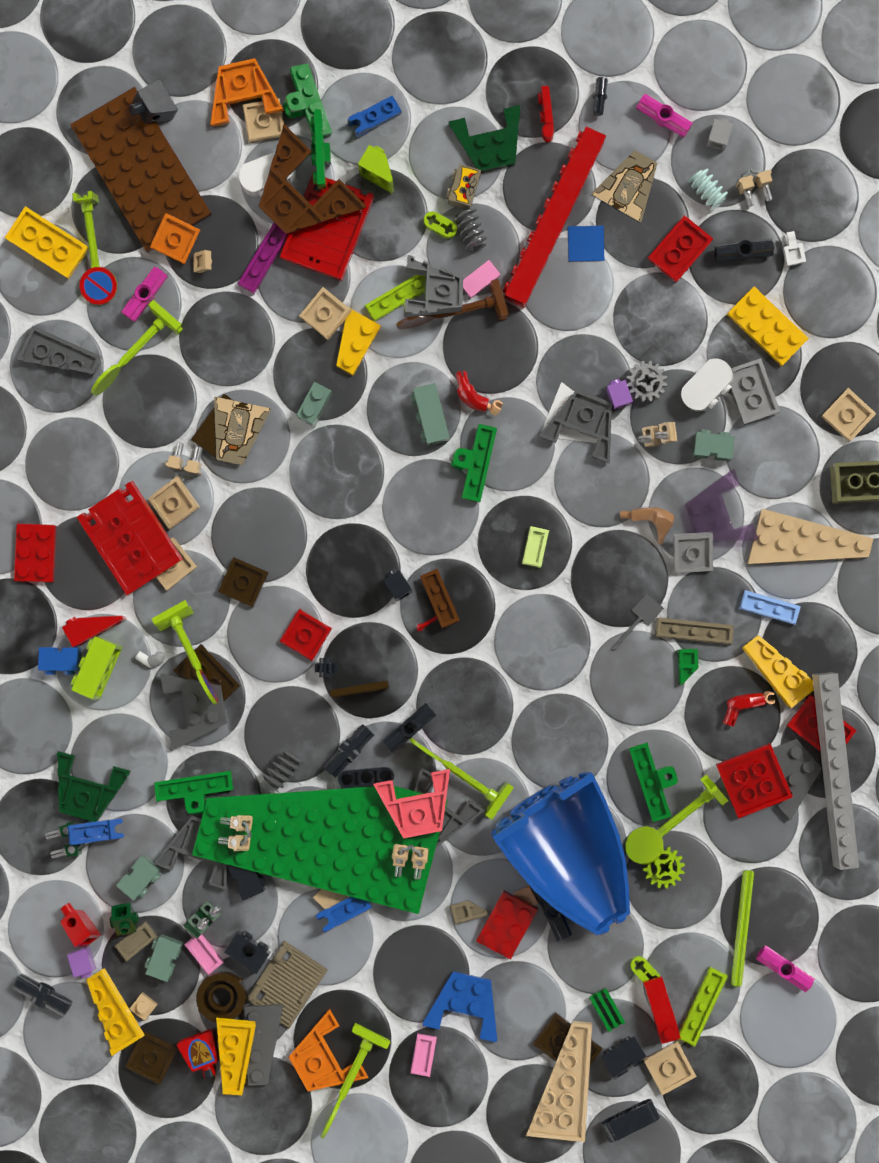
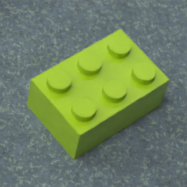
[71,636,123,700]

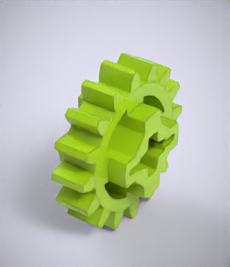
[642,846,685,889]

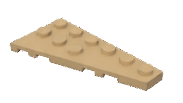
[747,509,874,564]
[526,1021,592,1142]

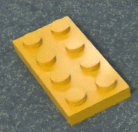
[4,206,89,279]
[727,286,809,367]

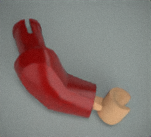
[455,371,503,415]
[723,691,775,727]

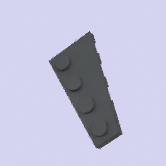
[16,326,103,375]
[244,1004,284,1086]

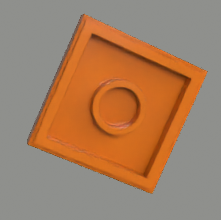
[150,213,200,264]

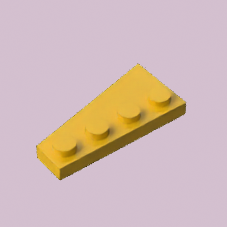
[86,968,144,1056]

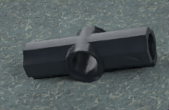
[714,239,774,262]
[382,703,437,754]
[323,724,375,778]
[534,891,572,942]
[13,973,73,1017]

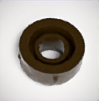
[196,971,247,1023]

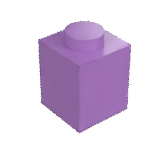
[606,379,633,410]
[67,946,96,979]

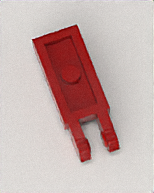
[538,85,554,143]

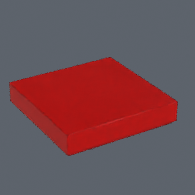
[279,609,332,661]

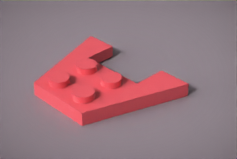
[373,769,450,838]

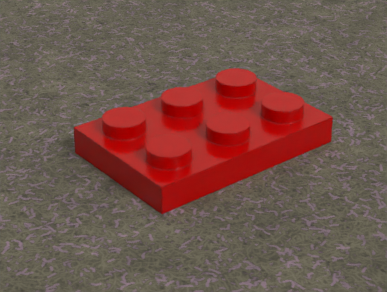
[648,215,713,283]
[14,524,57,582]
[786,695,857,752]
[476,890,538,960]

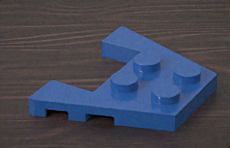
[422,971,497,1042]

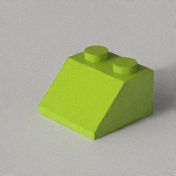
[358,145,394,194]

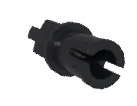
[593,77,608,116]

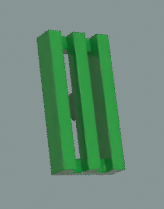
[589,987,625,1032]

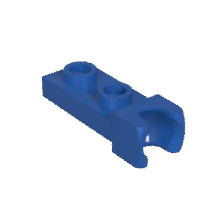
[347,95,402,138]
[67,818,124,845]
[315,897,372,933]

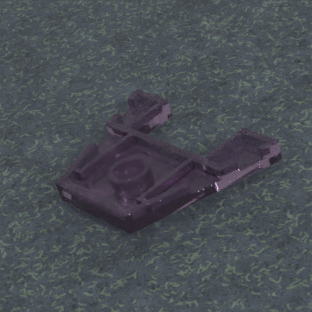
[685,469,758,541]

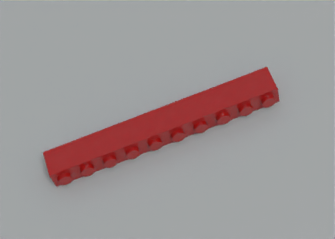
[503,126,606,308]

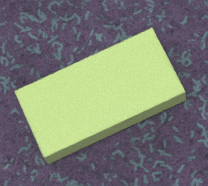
[522,526,549,568]

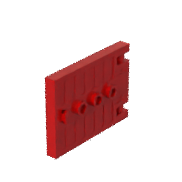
[280,173,375,281]
[77,481,183,595]

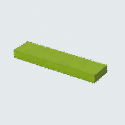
[364,274,426,322]
[679,966,728,1047]

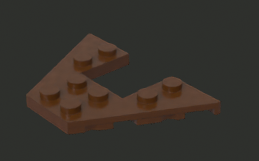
[259,124,366,234]

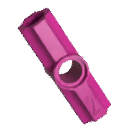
[636,93,693,138]
[121,266,168,322]
[756,945,815,993]

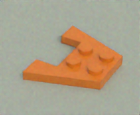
[210,58,284,127]
[288,1008,369,1092]

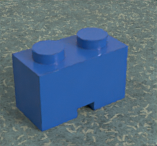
[38,647,81,675]

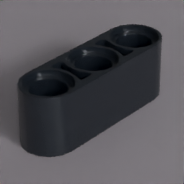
[338,767,395,788]
[601,1099,660,1143]

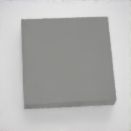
[673,532,713,573]

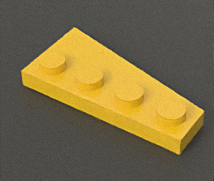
[742,635,814,709]
[216,1018,256,1096]

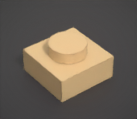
[194,250,212,273]
[130,992,157,1021]

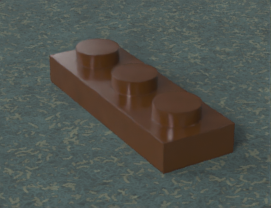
[420,569,460,629]

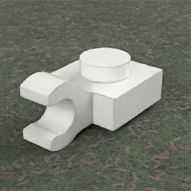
[782,231,806,267]

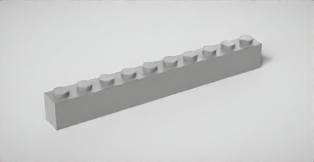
[812,672,859,870]

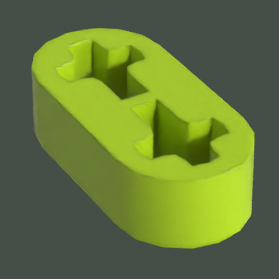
[424,211,457,239]
[630,955,660,982]

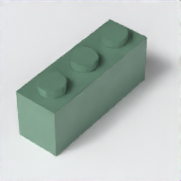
[411,383,450,446]

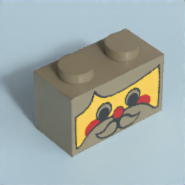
[446,164,481,210]

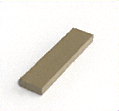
[655,617,734,645]

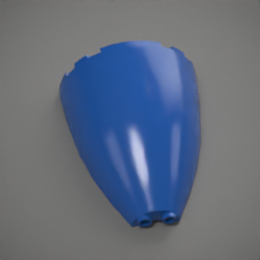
[491,772,630,935]

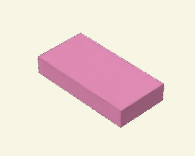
[463,260,501,299]
[184,934,224,975]
[411,1033,437,1077]

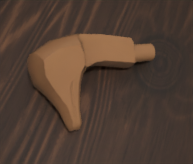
[620,507,675,545]

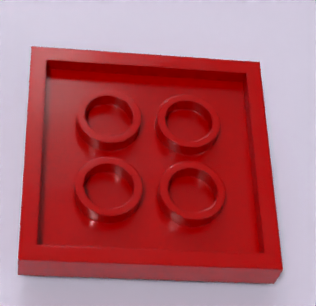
[716,743,793,819]

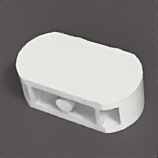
[239,152,296,197]
[681,359,733,412]

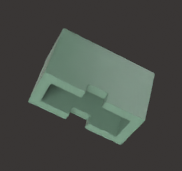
[296,382,333,427]
[692,430,735,462]
[116,854,162,901]
[145,934,184,982]

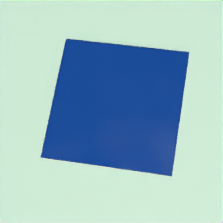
[568,226,605,261]

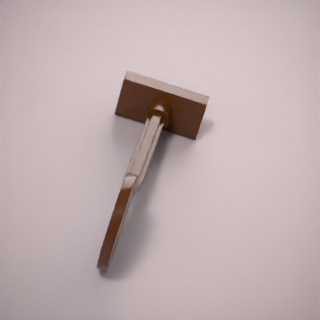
[396,279,509,329]

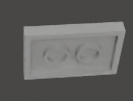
[730,358,780,425]

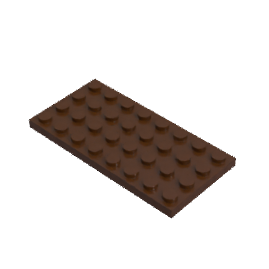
[70,87,212,253]

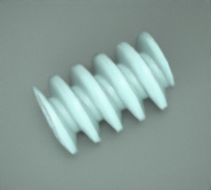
[687,168,728,211]

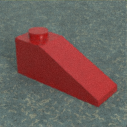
[62,615,127,648]
[643,976,681,1044]

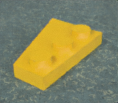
[336,308,381,375]

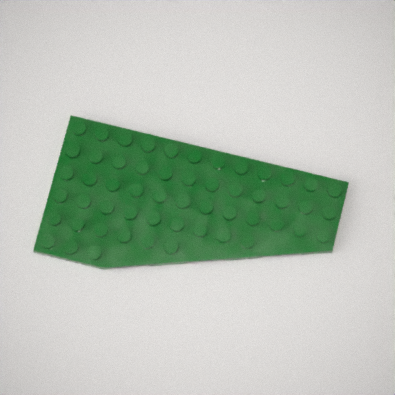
[192,786,448,914]

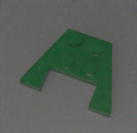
[448,105,520,173]
[57,751,131,822]

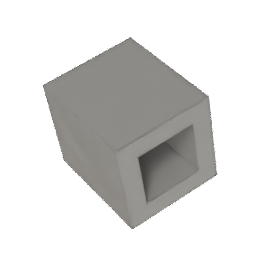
[706,118,733,151]

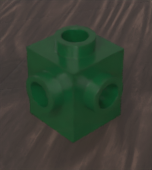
[109,902,139,936]

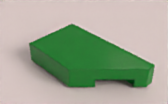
[678,649,699,685]

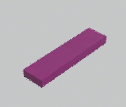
[238,223,288,295]

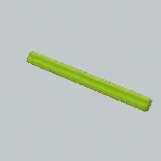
[731,870,754,987]

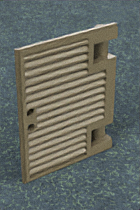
[247,941,328,1029]

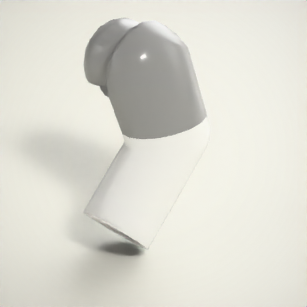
[135,651,165,668]

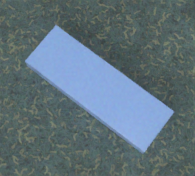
[739,590,801,625]

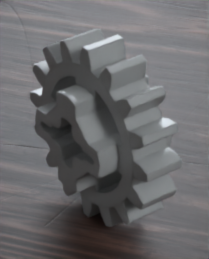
[626,361,667,403]

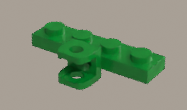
[283,63,332,137]
[311,109,331,190]
[451,424,497,503]
[629,742,678,822]
[154,771,234,815]

